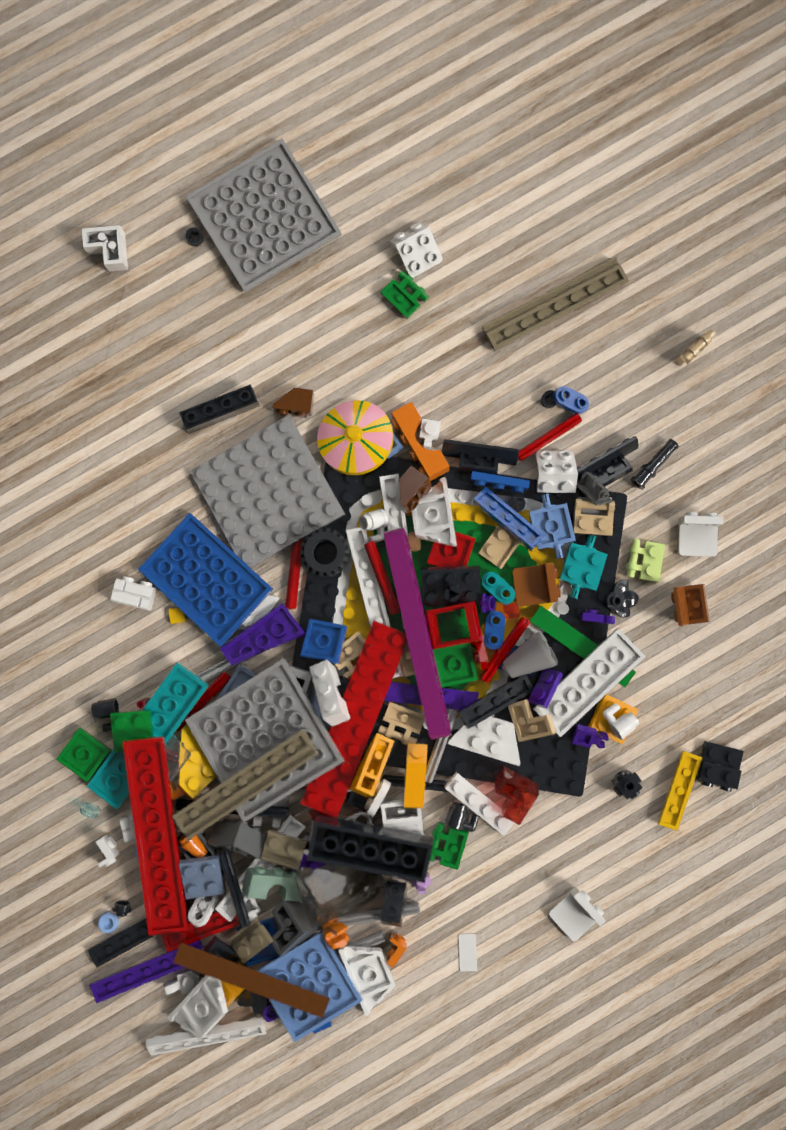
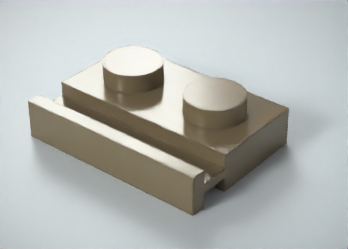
[261,830,307,870]
[228,917,274,963]

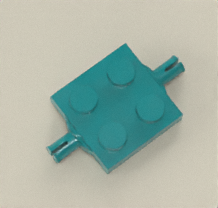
[559,534,608,599]

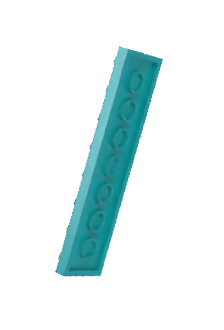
[86,662,209,810]

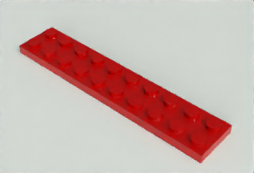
[300,621,408,818]
[123,736,189,935]

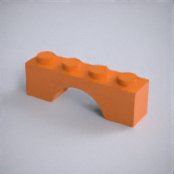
[391,402,450,481]

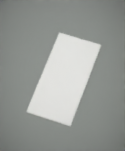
[459,934,477,972]

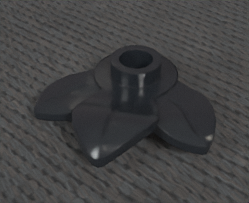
[604,579,639,618]
[237,989,268,1015]

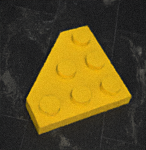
[178,724,217,800]

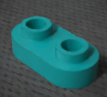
[481,572,515,605]

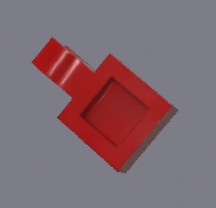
[470,635,489,670]

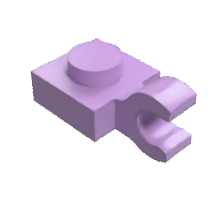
[410,873,431,894]

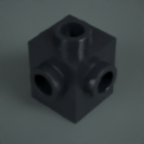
[611,769,643,799]

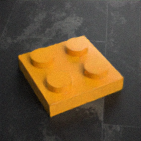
[588,694,639,744]

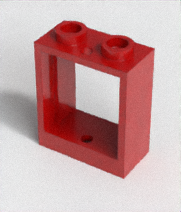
[425,601,483,649]

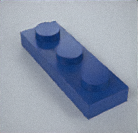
[470,471,530,493]

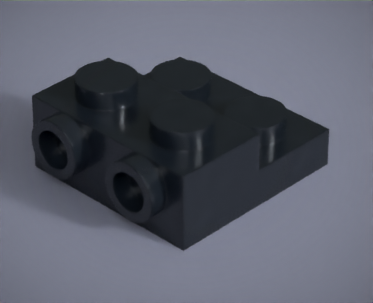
[696,741,744,792]

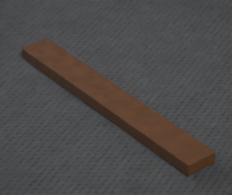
[173,943,330,1018]

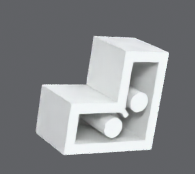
[82,225,128,272]

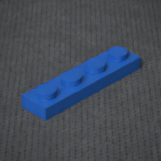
[473,487,545,551]

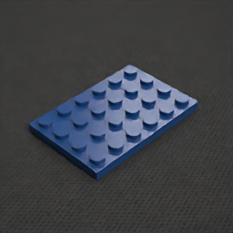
[138,513,273,647]

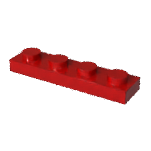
[161,911,239,952]

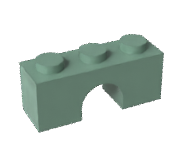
[242,866,308,902]

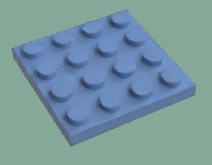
[257,930,363,1043]

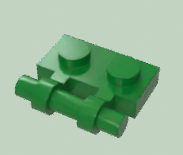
[380,271,430,320]
[430,822,469,870]

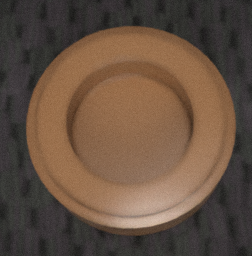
[408,532,421,551]

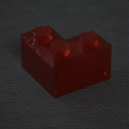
[494,766,539,825]

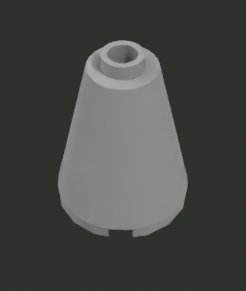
[502,631,558,678]

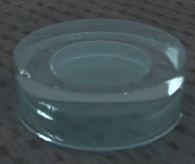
[79,803,101,818]

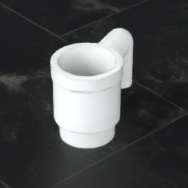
[359,509,388,543]
[603,703,639,740]

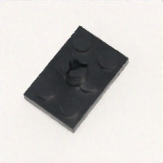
[421,566,480,606]

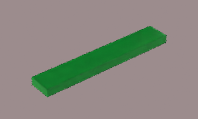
[530,605,636,688]

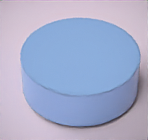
[98,912,119,933]

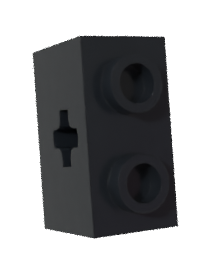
[381,880,408,927]

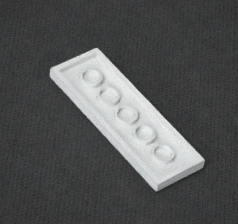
[533,628,646,737]

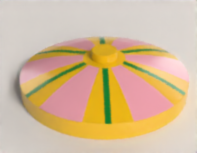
[317,400,394,475]

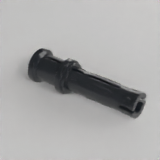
[630,439,679,490]

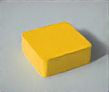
[169,608,186,624]

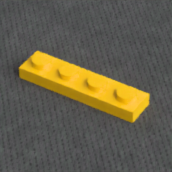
[657,750,702,831]

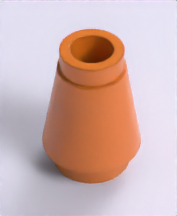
[179,834,208,858]

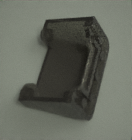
[294,864,387,929]

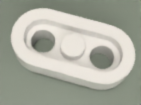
[364,779,391,817]
[188,895,219,927]

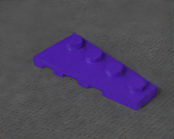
[220,603,305,666]

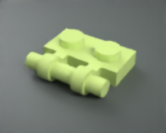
[626,539,665,582]

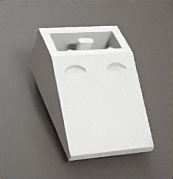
[381,798,424,835]

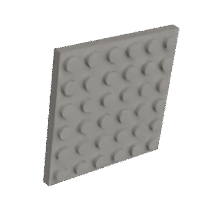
[186,138,342,293]
[190,415,345,568]
[185,659,345,823]

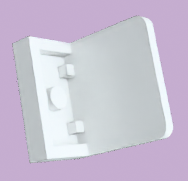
[390,223,443,277]
[536,450,578,493]
[678,512,723,557]
[549,886,606,941]

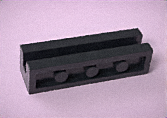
[179,384,260,434]

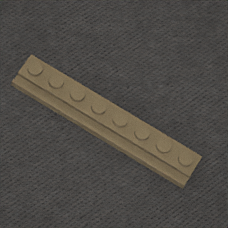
[482,257,629,351]
[172,729,319,841]

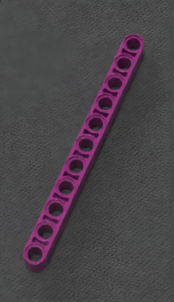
[384,527,451,740]

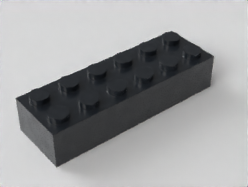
[307,814,433,883]

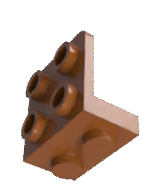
[512,563,561,607]
[671,584,710,626]

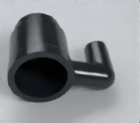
[91,698,119,732]
[444,802,480,832]

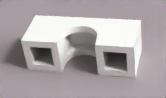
[310,660,350,726]

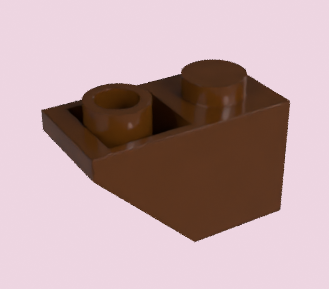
[272,388,314,418]
[399,466,432,514]

